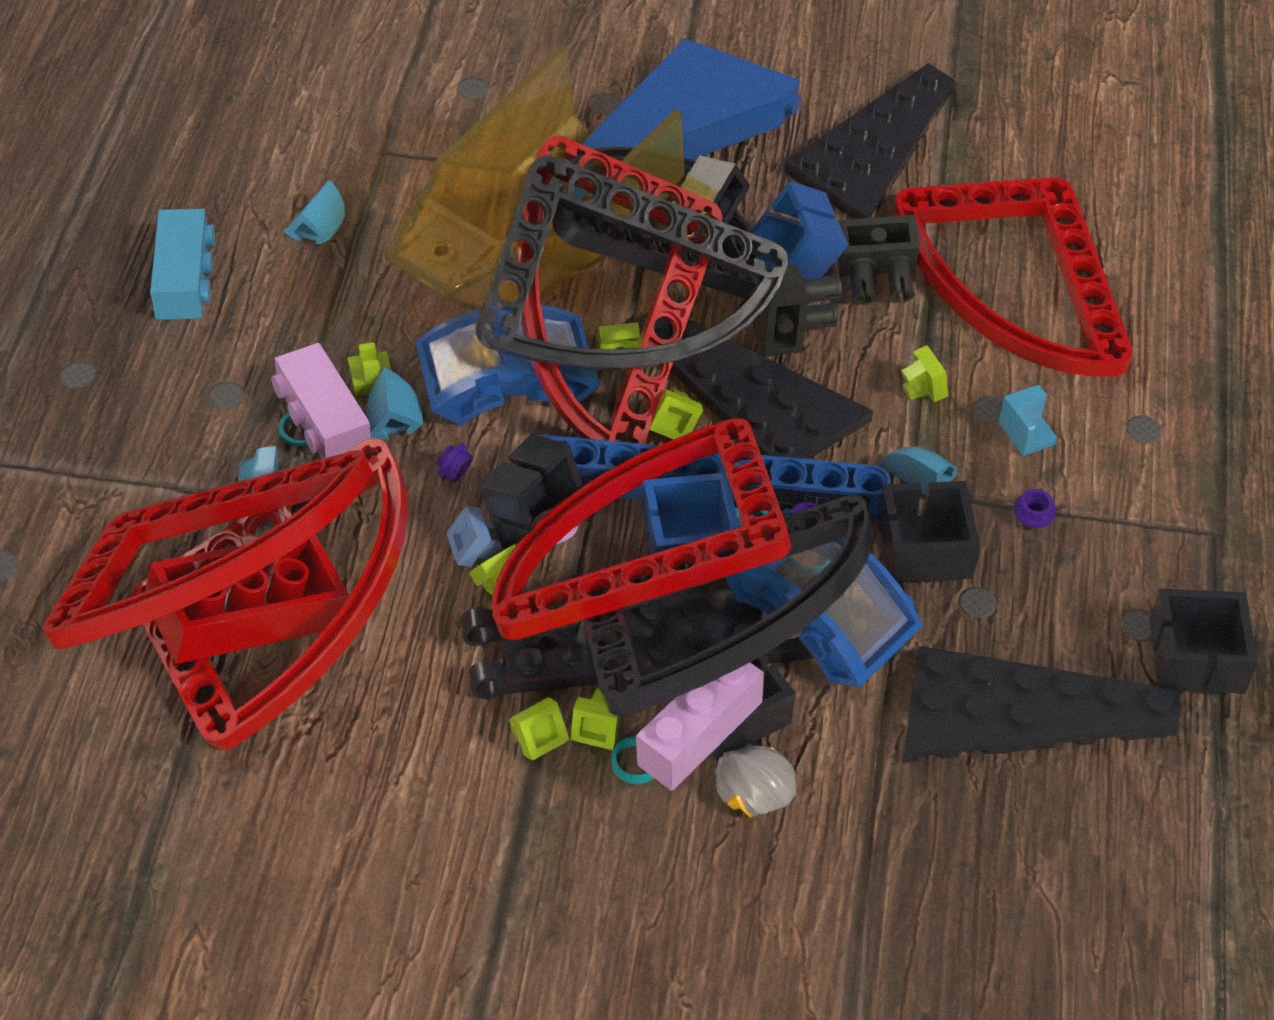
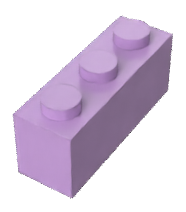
[271,343,371,459]
[636,662,764,791]

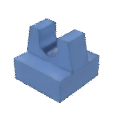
[446,506,502,567]

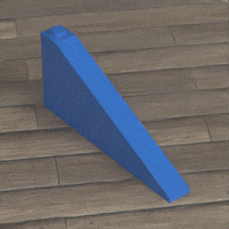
[551,38,801,200]

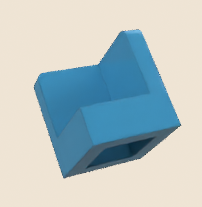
[998,384,1057,456]

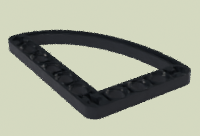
[552,147,758,298]
[475,155,788,370]
[584,496,874,716]

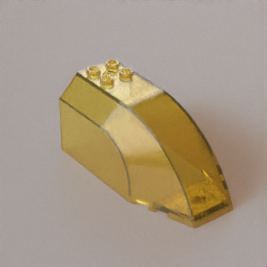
[384,45,685,311]

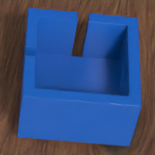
[749,181,848,279]
[642,472,739,555]

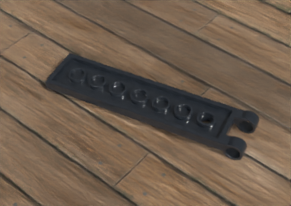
[460,578,856,699]

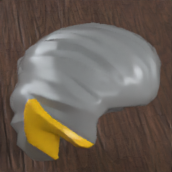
[714,746,797,818]

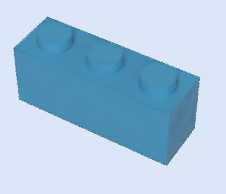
[150,209,215,320]

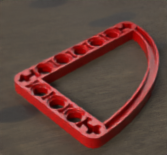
[516,135,723,444]
[894,177,1133,377]
[492,418,791,640]
[131,438,408,750]
[42,450,373,649]

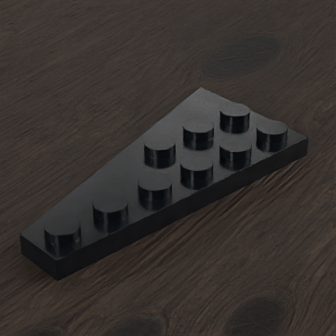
[785,63,955,219]
[630,313,873,459]
[902,646,1181,763]

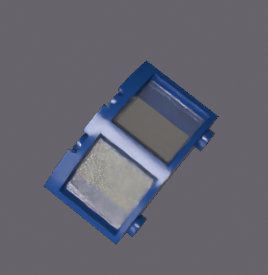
[415,305,601,426]
[726,508,922,688]

